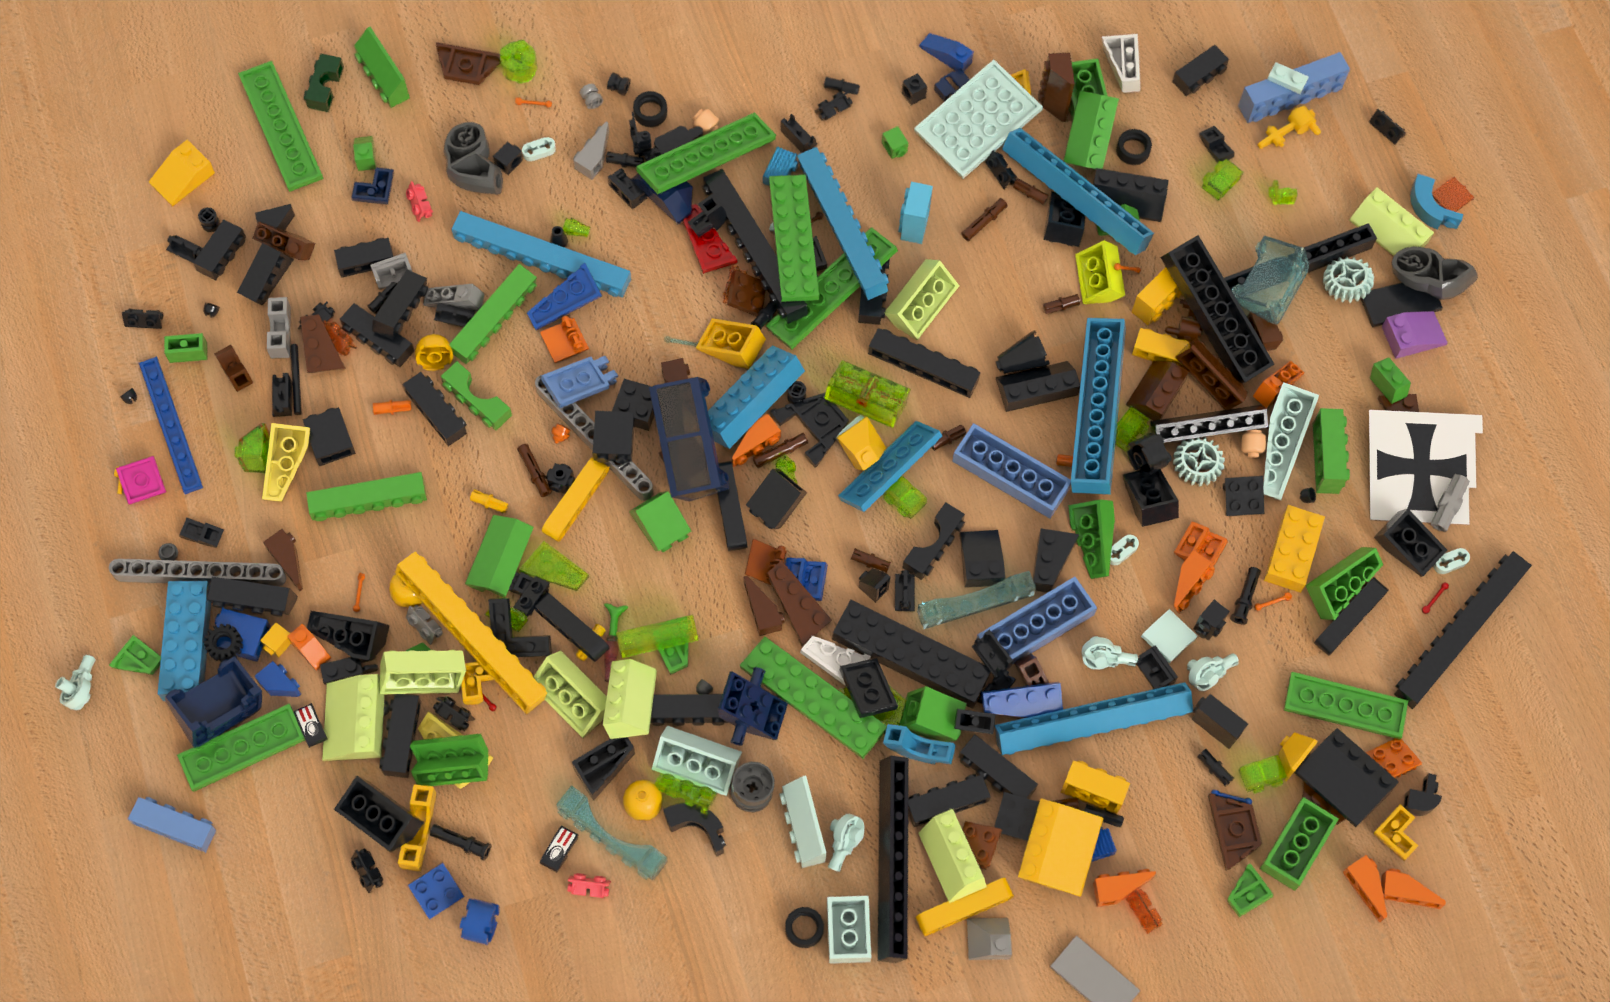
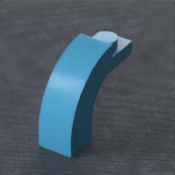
[1410,174,1464,230]
[883,724,956,764]

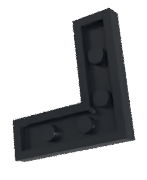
[488,598,552,657]

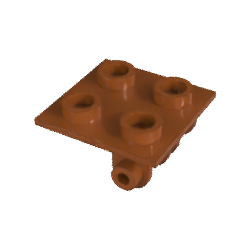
[745,539,787,586]
[962,821,1002,870]

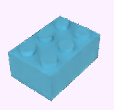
[898,182,933,244]

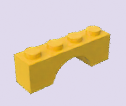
[398,784,437,872]

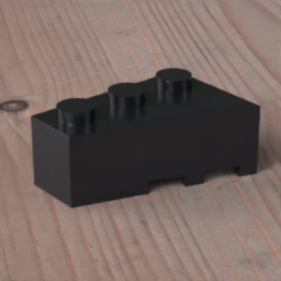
[237,243,294,305]
[1031,528,1079,593]
[572,737,635,801]

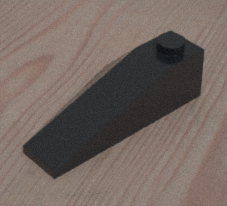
[307,611,390,661]

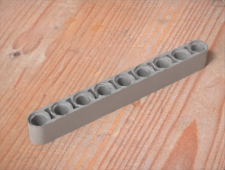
[535,375,653,501]
[109,559,286,586]

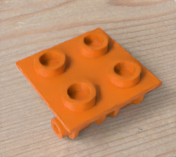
[540,316,589,363]
[1366,738,1422,778]

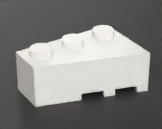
[1102,34,1140,93]

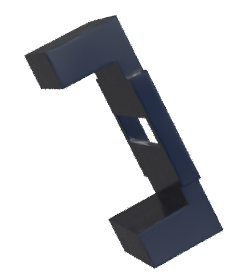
[934,68,970,102]

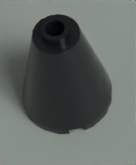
[995,330,1050,374]

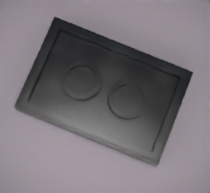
[839,658,898,718]

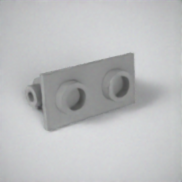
[406,605,443,645]

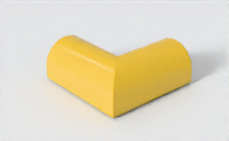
[461,662,494,705]
[1373,804,1418,861]

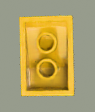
[149,140,215,207]
[696,318,766,369]

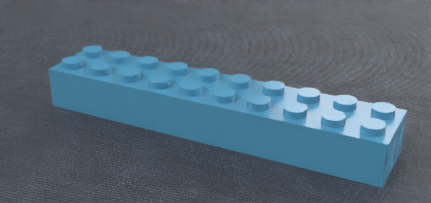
[1071,318,1126,494]

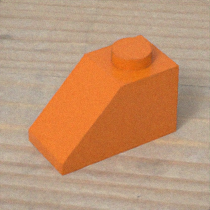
[287,623,331,671]

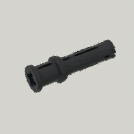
[1230,567,1261,625]
[430,824,492,861]

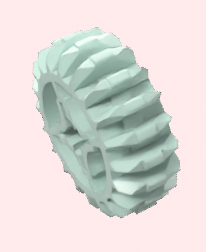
[1323,256,1374,303]
[1173,437,1225,487]

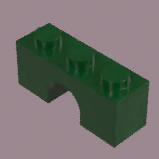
[304,54,344,112]

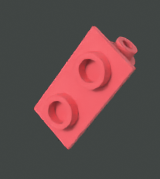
[406,181,433,222]
[568,873,611,898]

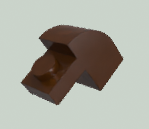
[214,345,253,392]

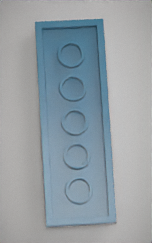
[838,421,942,512]

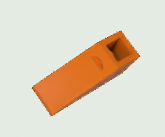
[1253,361,1304,409]
[732,414,781,467]
[1174,550,1215,614]
[1093,869,1156,907]

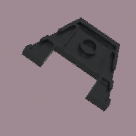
[770,392,849,468]

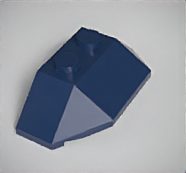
[631,174,693,225]

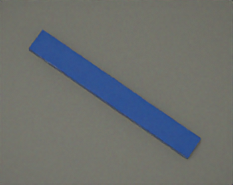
[139,357,203,494]

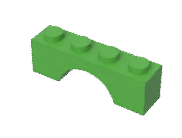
[441,361,512,430]

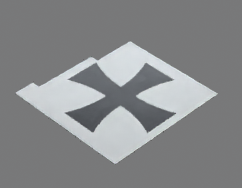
[1369,410,1483,525]

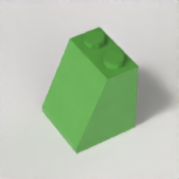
[629,491,691,552]
[899,686,966,742]

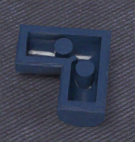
[351,168,394,205]

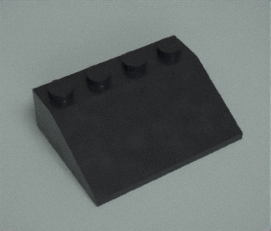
[1294,728,1399,827]

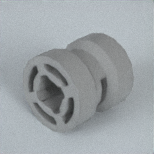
[580,84,603,109]

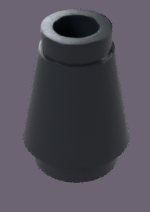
[550,226,568,248]

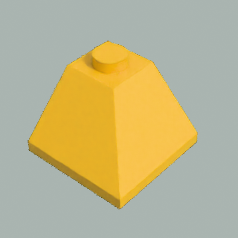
[836,416,886,471]
[1279,732,1318,782]

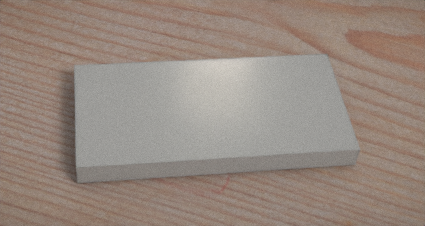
[1050,936,1140,1002]

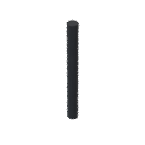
[290,344,302,415]

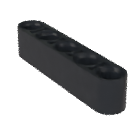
[717,461,748,551]
[1314,577,1389,656]
[533,592,610,662]

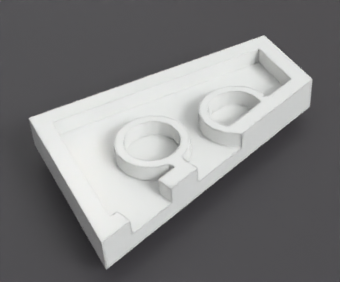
[800,636,871,686]

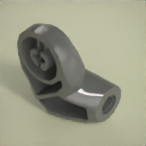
[443,122,503,194]
[1392,246,1478,300]

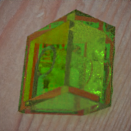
[235,423,270,473]

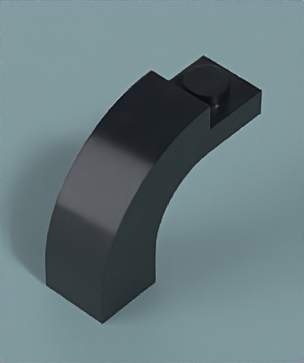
[663,803,726,857]

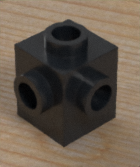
[546,463,575,494]

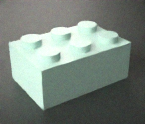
[827,896,871,963]

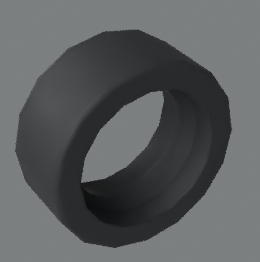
[633,91,668,127]
[1116,129,1152,165]
[785,907,824,948]

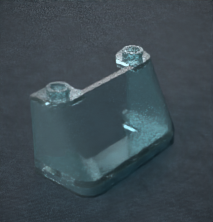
[1231,236,1309,325]

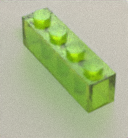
[616,615,699,658]

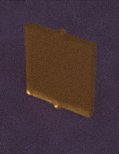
[1432,177,1474,212]

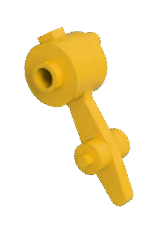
[1257,106,1321,149]

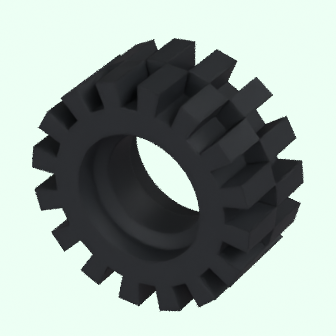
[204,624,243,662]

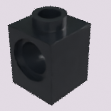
[902,73,927,106]
[493,141,523,175]

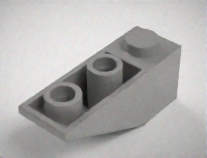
[573,122,609,180]
[423,284,485,311]

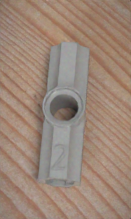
[1431,474,1470,532]

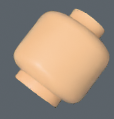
[692,109,719,136]
[1241,430,1266,458]

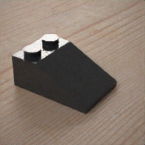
[1043,191,1085,247]
[1123,470,1179,527]
[1374,508,1447,577]
[960,530,1006,588]

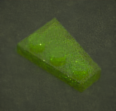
[519,541,589,591]
[655,773,717,814]

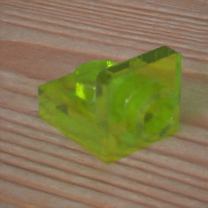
[1268,180,1298,205]

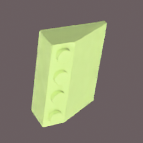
[322,674,385,761]

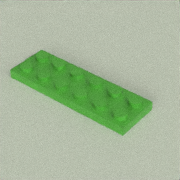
[1284,672,1408,739]
[177,704,305,792]

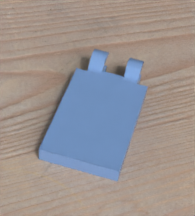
[541,356,618,408]

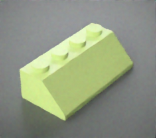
[1349,188,1434,256]
[885,259,959,340]
[379,650,466,694]
[533,651,607,738]
[603,659,657,739]
[918,809,987,903]

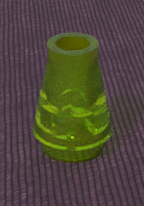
[563,217,590,237]

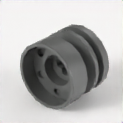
[730,762,775,813]

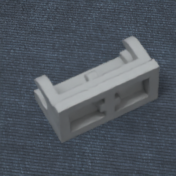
[370,253,412,290]

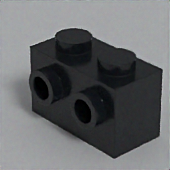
[1193,600,1230,641]

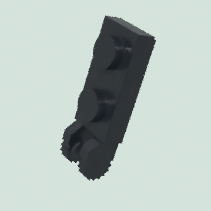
[320,656,378,685]

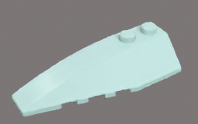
[1263,382,1319,501]

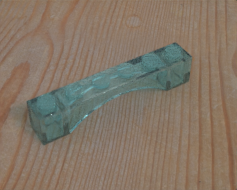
[917,571,1036,629]
[556,785,668,881]

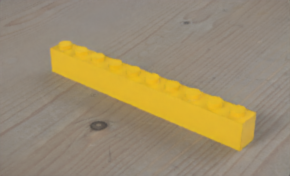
[395,551,547,715]

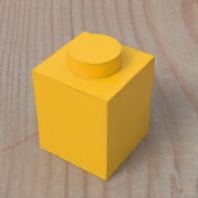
[260,623,291,657]

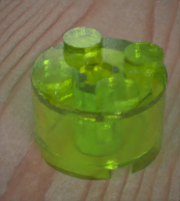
[500,40,538,83]

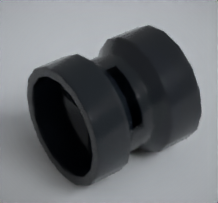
[607,72,631,95]
[198,207,220,232]
[787,381,806,404]

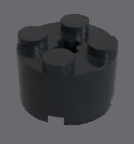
[1127,433,1172,477]

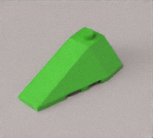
[1068,500,1115,579]

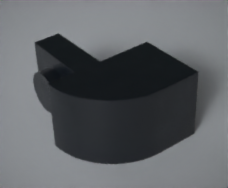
[688,194,727,237]
[1404,773,1442,816]

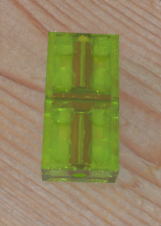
[824,360,911,428]

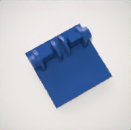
[408,863,464,919]

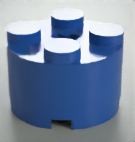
[460,898,500,945]

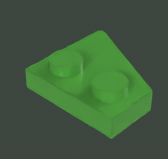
[109,635,161,675]
[1227,863,1273,917]

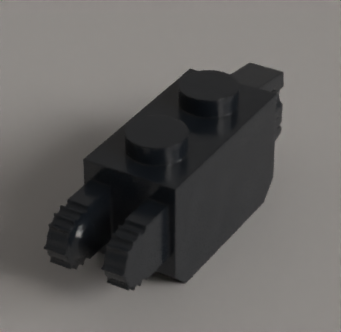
[644,126,703,161]

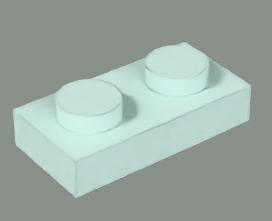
[1267,62,1309,94]

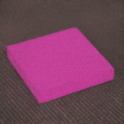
[116,456,167,505]

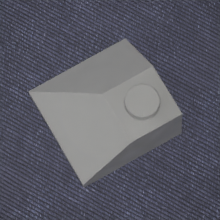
[967,918,1012,960]

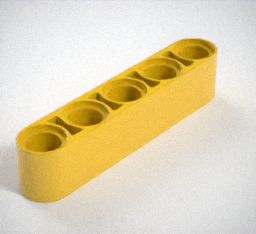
[542,457,610,542]
[915,878,1014,936]

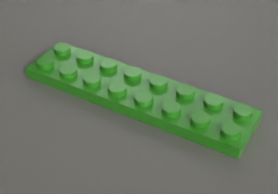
[238,61,323,192]
[636,113,776,194]
[769,175,819,302]
[766,227,898,350]
[740,637,887,759]

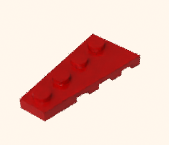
[683,204,738,274]

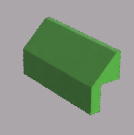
[465,515,534,597]
[410,733,488,786]

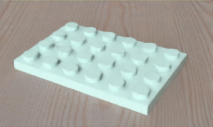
[914,60,1043,179]

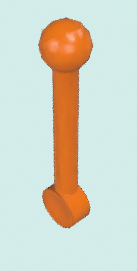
[515,97,552,108]
[1114,263,1141,273]
[353,573,365,612]
[1254,592,1292,611]

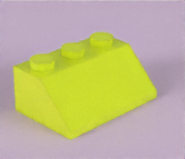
[1075,240,1125,304]

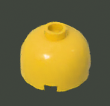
[415,334,453,371]
[389,574,422,609]
[623,779,663,821]

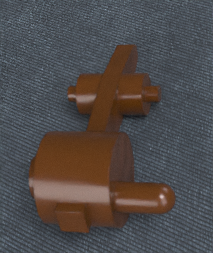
[1165,298,1202,342]

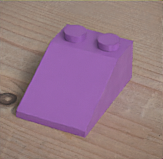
[1382,311,1448,359]

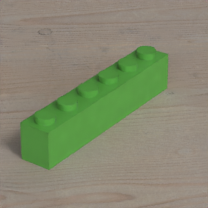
[449,264,537,364]
[306,472,427,521]

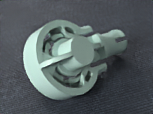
[1081,636,1138,670]
[1187,653,1239,691]
[55,655,96,710]
[828,814,864,872]

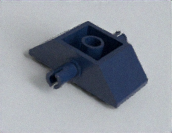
[718,667,788,746]

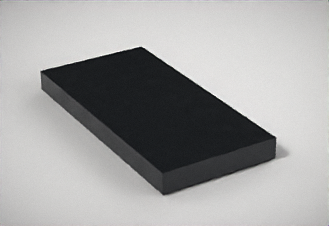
[1361,283,1443,327]

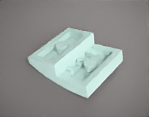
[1141,609,1198,663]

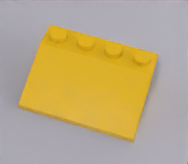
[1018,799,1103,897]

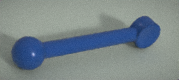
[1211,790,1252,805]

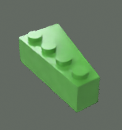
[1305,547,1383,620]

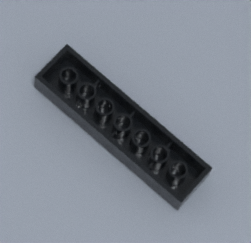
[1160,235,1274,384]
[832,600,991,709]

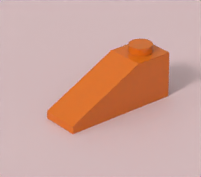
[1343,855,1388,923]
[1381,869,1446,909]

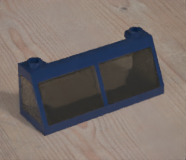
[649,377,729,502]

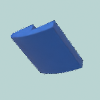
[786,558,828,601]

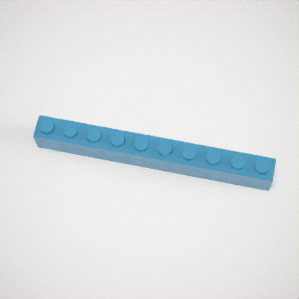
[1002,128,1154,255]
[797,147,889,300]
[451,211,631,298]
[994,682,1193,755]

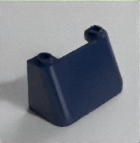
[165,656,262,748]

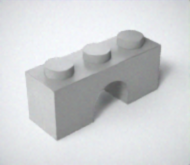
[267,297,291,359]

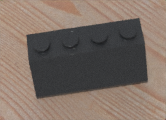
[1093,168,1169,222]
[996,361,1080,412]
[207,577,298,617]
[334,776,424,852]

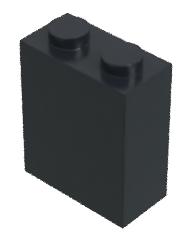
[303,407,356,466]
[592,411,635,464]
[746,469,807,529]
[1191,694,1248,749]

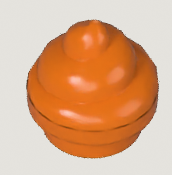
[552,423,571,444]

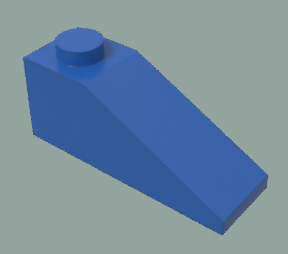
[919,33,974,72]

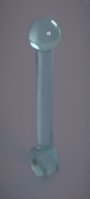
[664,336,699,347]

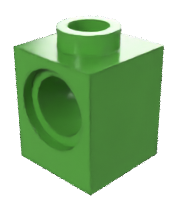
[881,126,909,159]

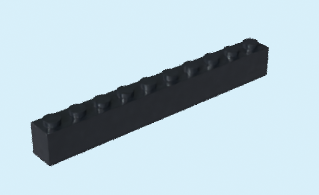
[702,169,808,324]
[1224,223,1377,300]
[1394,551,1532,709]
[878,756,909,963]

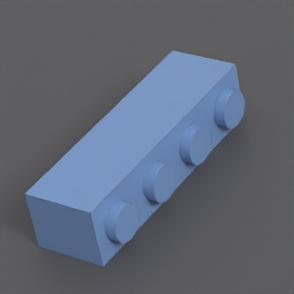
[128,797,216,853]

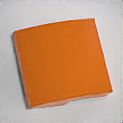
[1174,521,1228,566]

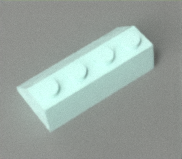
[652,725,742,796]
[779,776,826,868]

